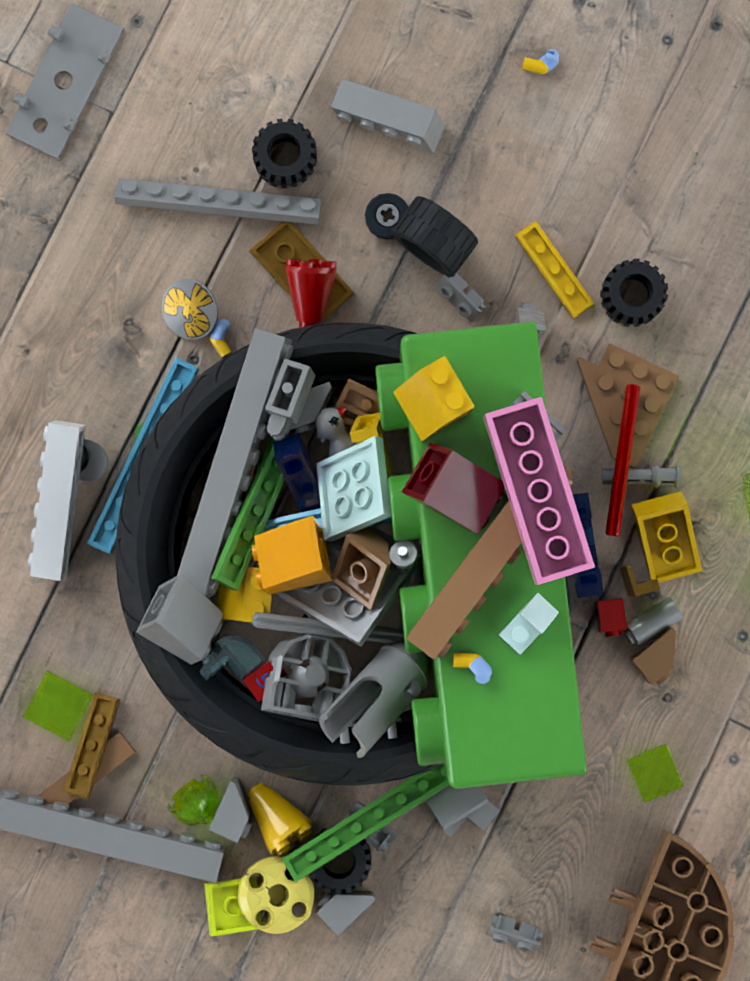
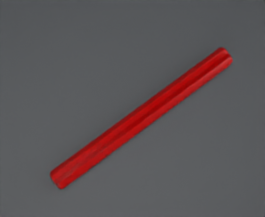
[605,384,640,537]

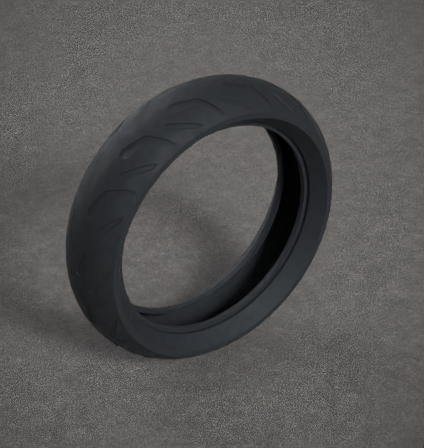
[116,322,578,786]

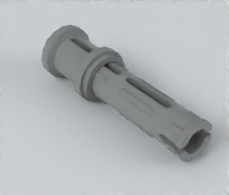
[602,465,681,489]

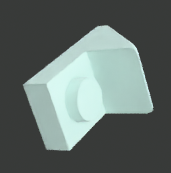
[498,592,559,655]

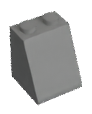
[136,575,224,665]

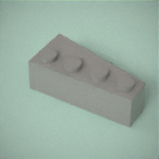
[331,79,445,154]

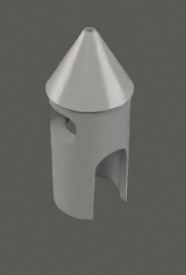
[319,642,431,758]

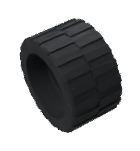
[392,196,478,277]

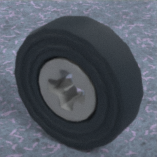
[365,193,408,240]

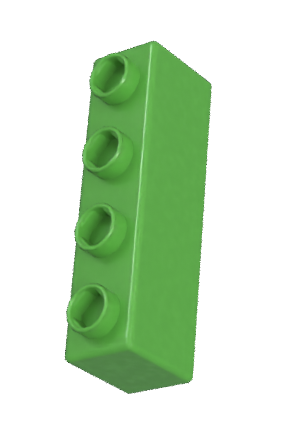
[375,321,587,789]

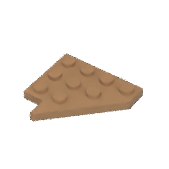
[577,343,679,469]

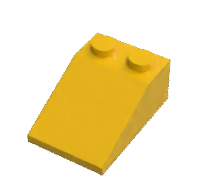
[631,491,702,583]

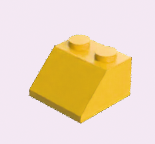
[218,567,273,622]

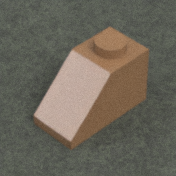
[629,627,676,685]

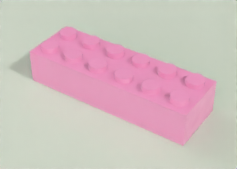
[483,397,595,585]

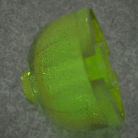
[167,775,220,826]

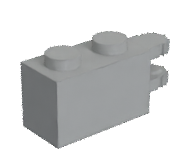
[265,358,316,441]

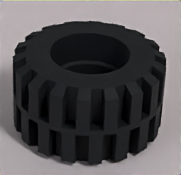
[252,119,317,188]
[600,259,668,327]
[309,825,372,895]

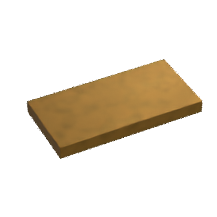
[249,221,355,324]

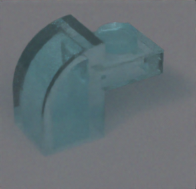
[199,636,265,681]

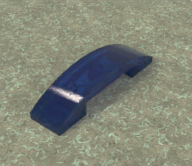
[573,492,604,598]

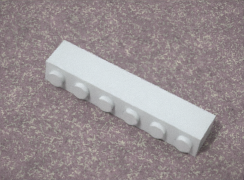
[28,420,86,581]

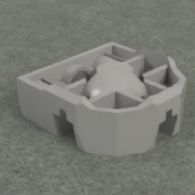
[261,634,352,722]

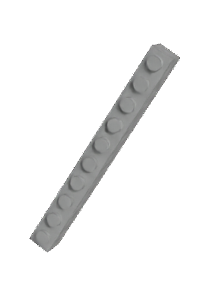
[177,328,293,599]
[0,789,226,883]

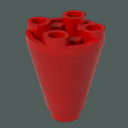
[285,259,337,327]

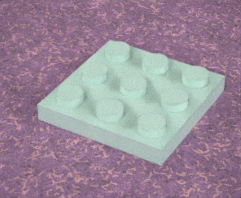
[316,436,392,542]

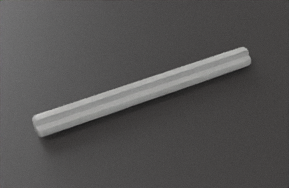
[252,612,404,644]

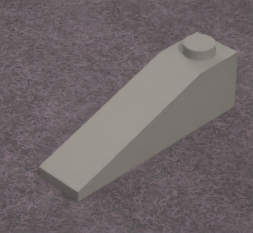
[514,304,546,340]

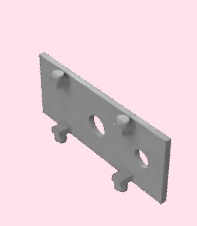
[6,3,124,160]

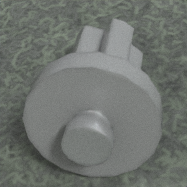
[389,541,418,572]

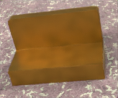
[620,565,660,597]

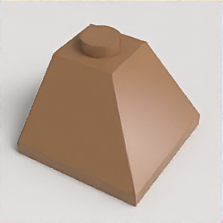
[332,527,391,610]

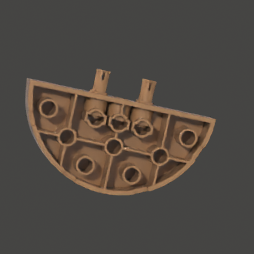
[589,829,734,981]

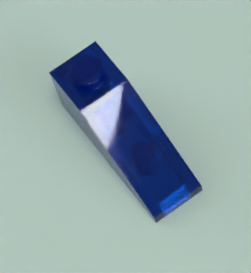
[273,433,321,512]

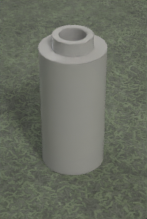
[624,597,683,646]

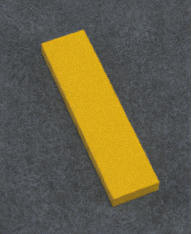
[514,221,595,319]

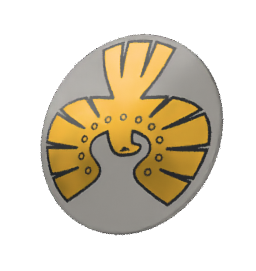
[162,279,218,340]

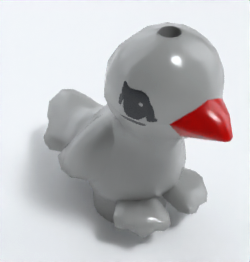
[316,407,357,457]

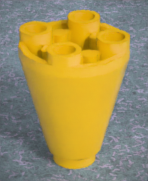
[247,782,313,856]

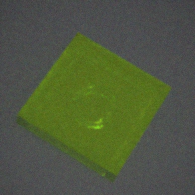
[22,670,94,741]

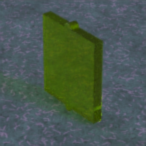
[627,744,684,803]

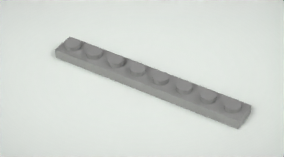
[115,178,321,225]

